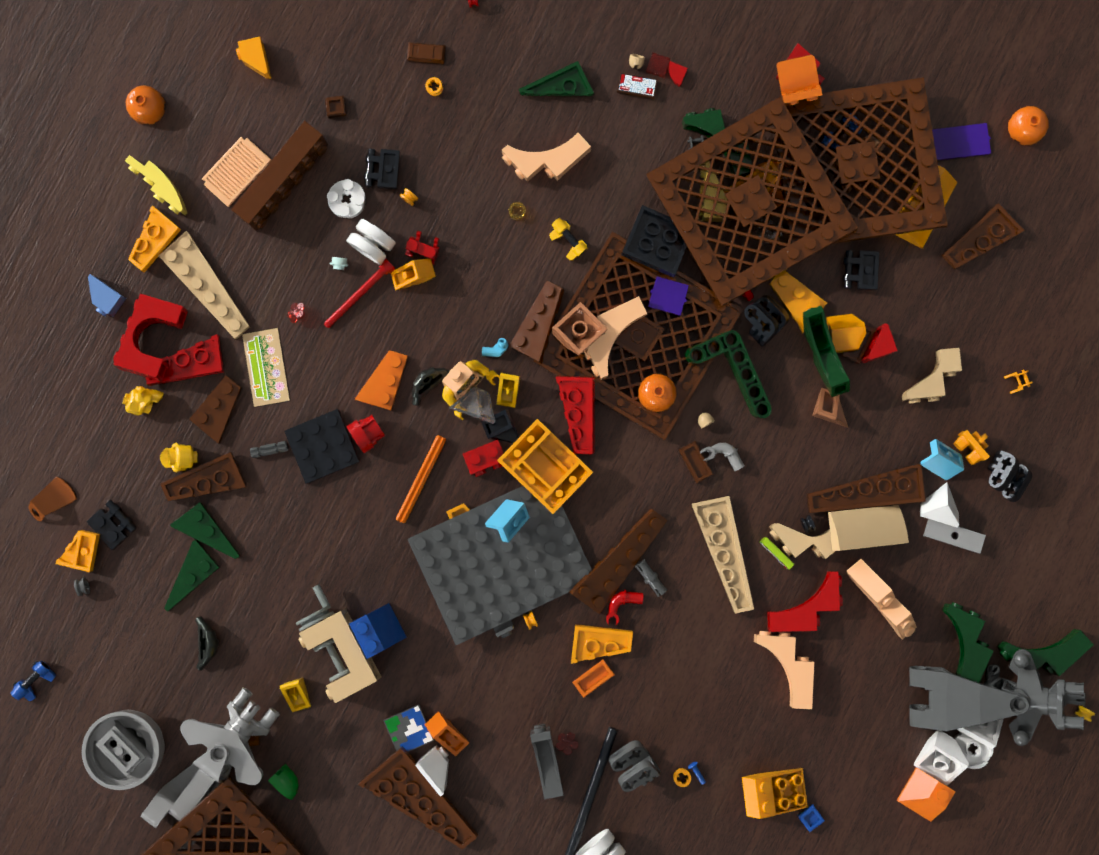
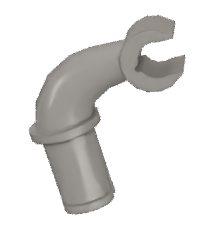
[700,443,745,472]

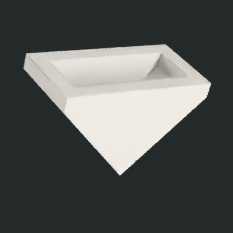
[920,482,959,528]

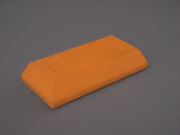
[572,659,615,698]

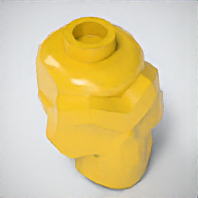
[122,386,164,416]
[160,442,197,473]

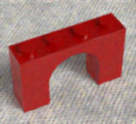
[113,294,188,382]

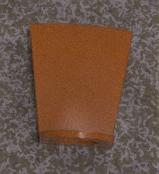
[29,477,77,522]

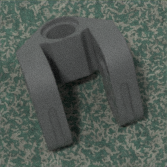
[609,740,661,792]

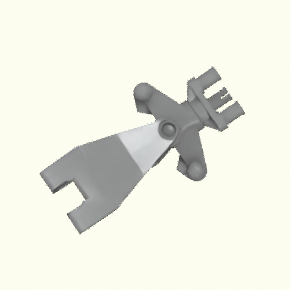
[140,687,280,849]

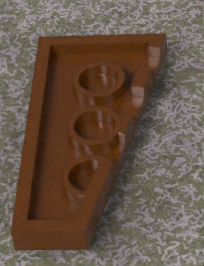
[942,203,1025,269]
[509,281,565,364]
[160,452,247,501]

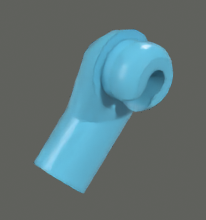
[482,338,508,357]

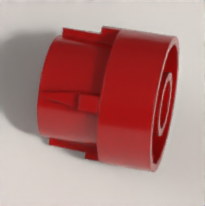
[346,415,385,454]

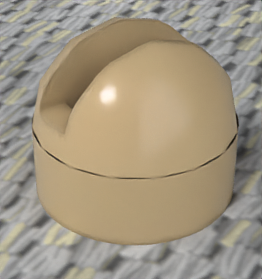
[629,54,645,69]
[698,413,715,429]

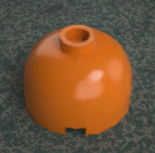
[125,85,165,125]
[1008,106,1049,145]
[638,374,677,412]

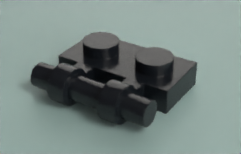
[364,149,400,189]
[843,250,879,291]
[86,500,136,550]

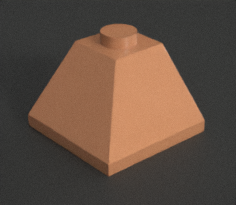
[552,302,607,355]

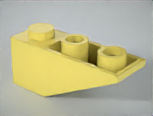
[700,161,727,222]

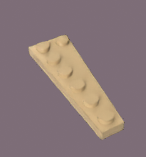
[159,231,250,339]
[692,496,754,614]

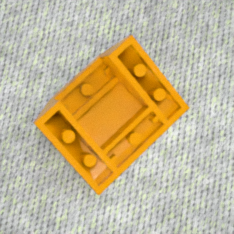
[497,419,593,514]

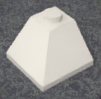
[914,730,969,786]
[415,745,449,797]

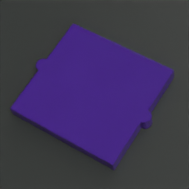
[648,276,689,316]

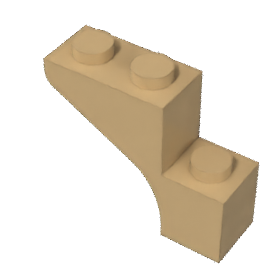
[902,348,962,404]
[769,523,835,559]

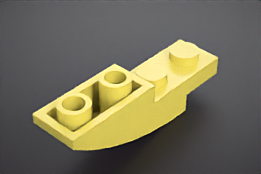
[125,155,187,215]

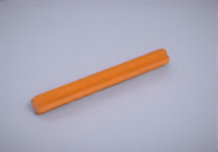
[396,435,446,523]

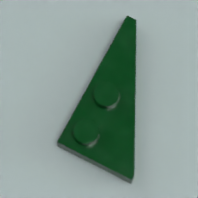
[519,61,594,96]
[170,503,241,559]
[164,539,220,612]

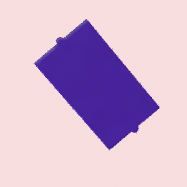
[932,123,991,161]

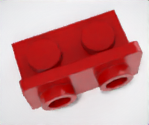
[463,440,504,477]

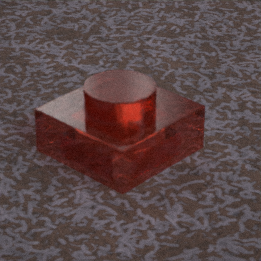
[646,52,671,78]

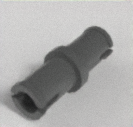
[635,559,667,597]

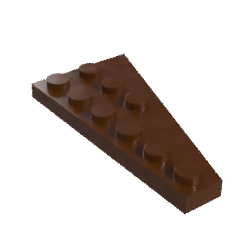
[358,746,478,849]

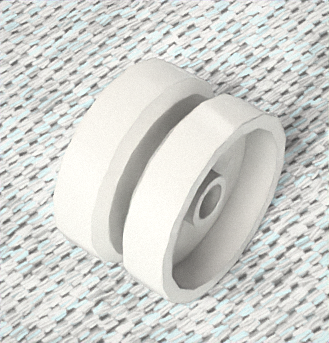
[346,219,396,265]
[576,829,626,855]

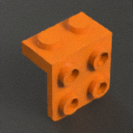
[776,55,822,105]

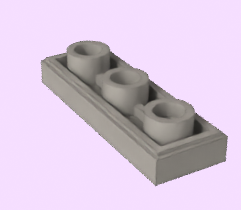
[923,519,986,554]

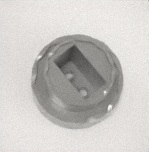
[82,710,165,790]

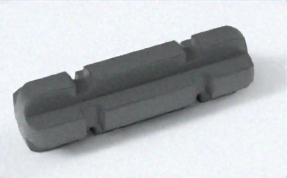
[250,441,288,458]

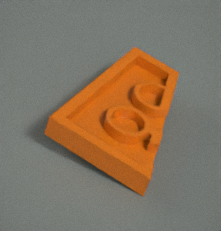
[354,350,408,411]

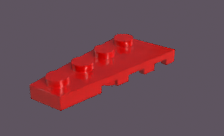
[146,334,224,386]
[556,376,595,454]

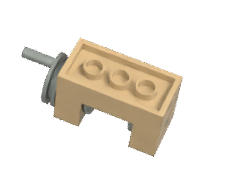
[296,584,381,703]

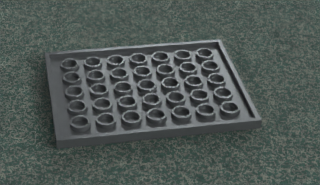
[407,486,592,645]

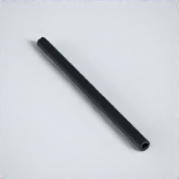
[565,727,618,855]

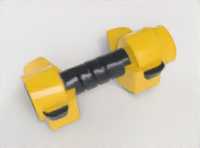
[549,218,588,261]

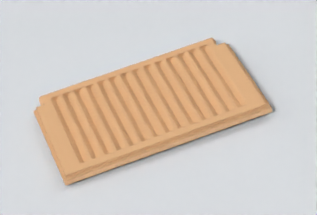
[202,137,271,207]

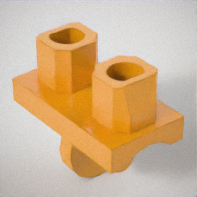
[953,430,990,465]

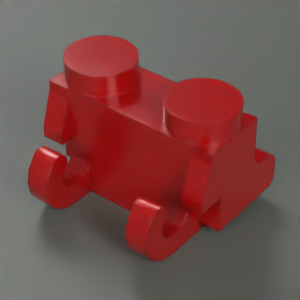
[405,231,440,266]

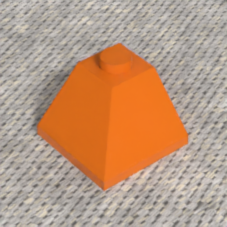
[897,767,955,822]

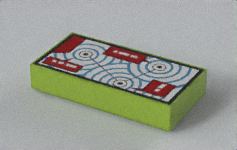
[759,537,794,570]

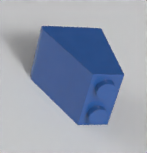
[349,603,407,659]

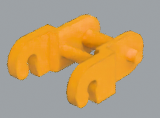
[1004,369,1033,394]

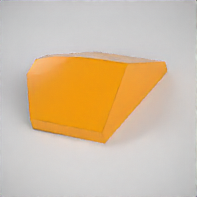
[826,314,866,353]

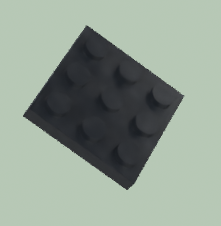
[621,205,687,278]
[284,409,360,484]

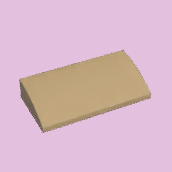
[828,505,909,551]

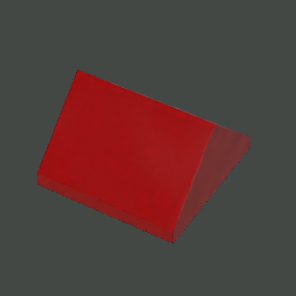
[861,323,898,364]

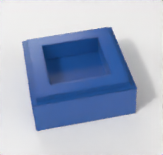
[797,804,825,832]

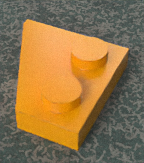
[55,530,100,572]

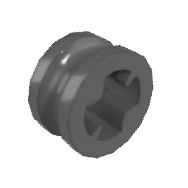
[74,577,90,596]

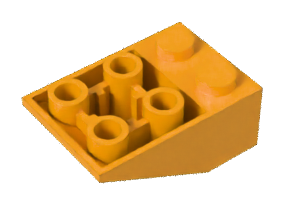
[742,768,808,819]

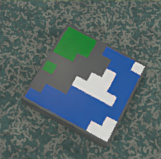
[383,704,435,752]

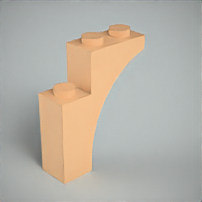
[502,133,591,182]
[584,296,647,380]
[847,559,917,640]
[754,631,814,709]

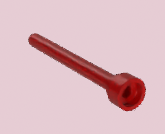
[324,259,396,328]

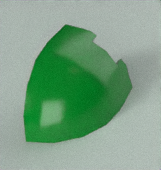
[268,764,299,800]

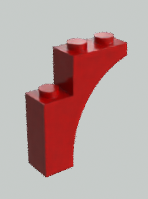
[767,571,843,632]

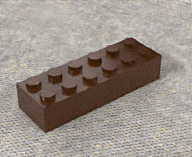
[231,120,328,231]

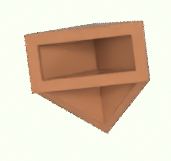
[812,388,848,428]

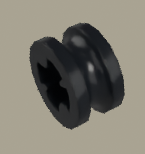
[800,515,816,534]

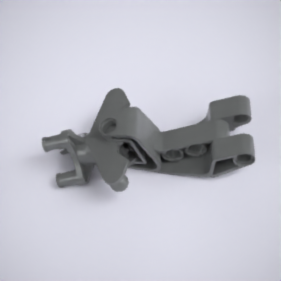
[909,649,1086,746]

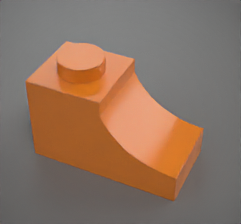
[424,711,469,756]

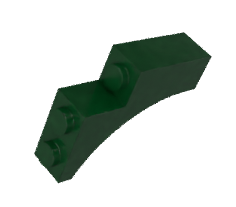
[682,108,752,180]
[803,306,850,397]
[942,602,993,683]
[997,629,1094,676]

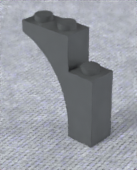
[530,724,564,799]

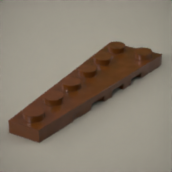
[807,464,926,513]
[570,509,667,614]

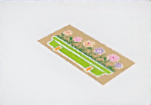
[242,328,290,407]

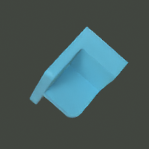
[921,439,964,480]
[485,499,530,543]

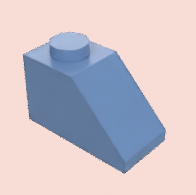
[88,274,127,317]

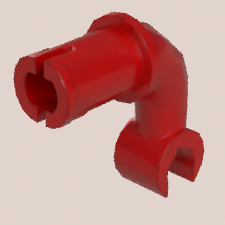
[606,589,643,625]

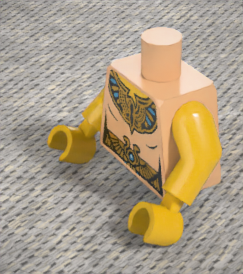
[442,360,500,420]

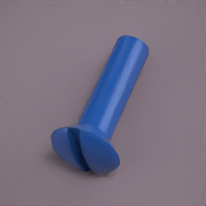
[688,762,706,785]

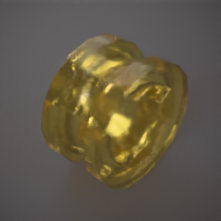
[509,202,526,221]

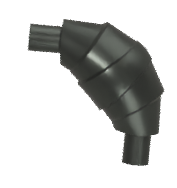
[412,367,450,406]
[195,616,219,671]

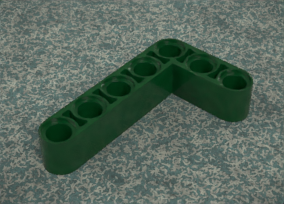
[685,330,772,418]

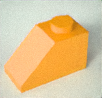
[236,37,271,79]
[391,258,436,290]

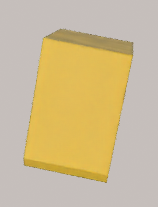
[496,373,520,408]
[280,678,311,712]

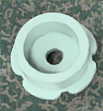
[330,257,348,270]

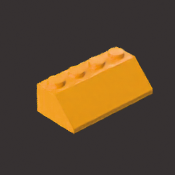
[896,165,957,249]

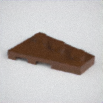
[189,375,242,444]

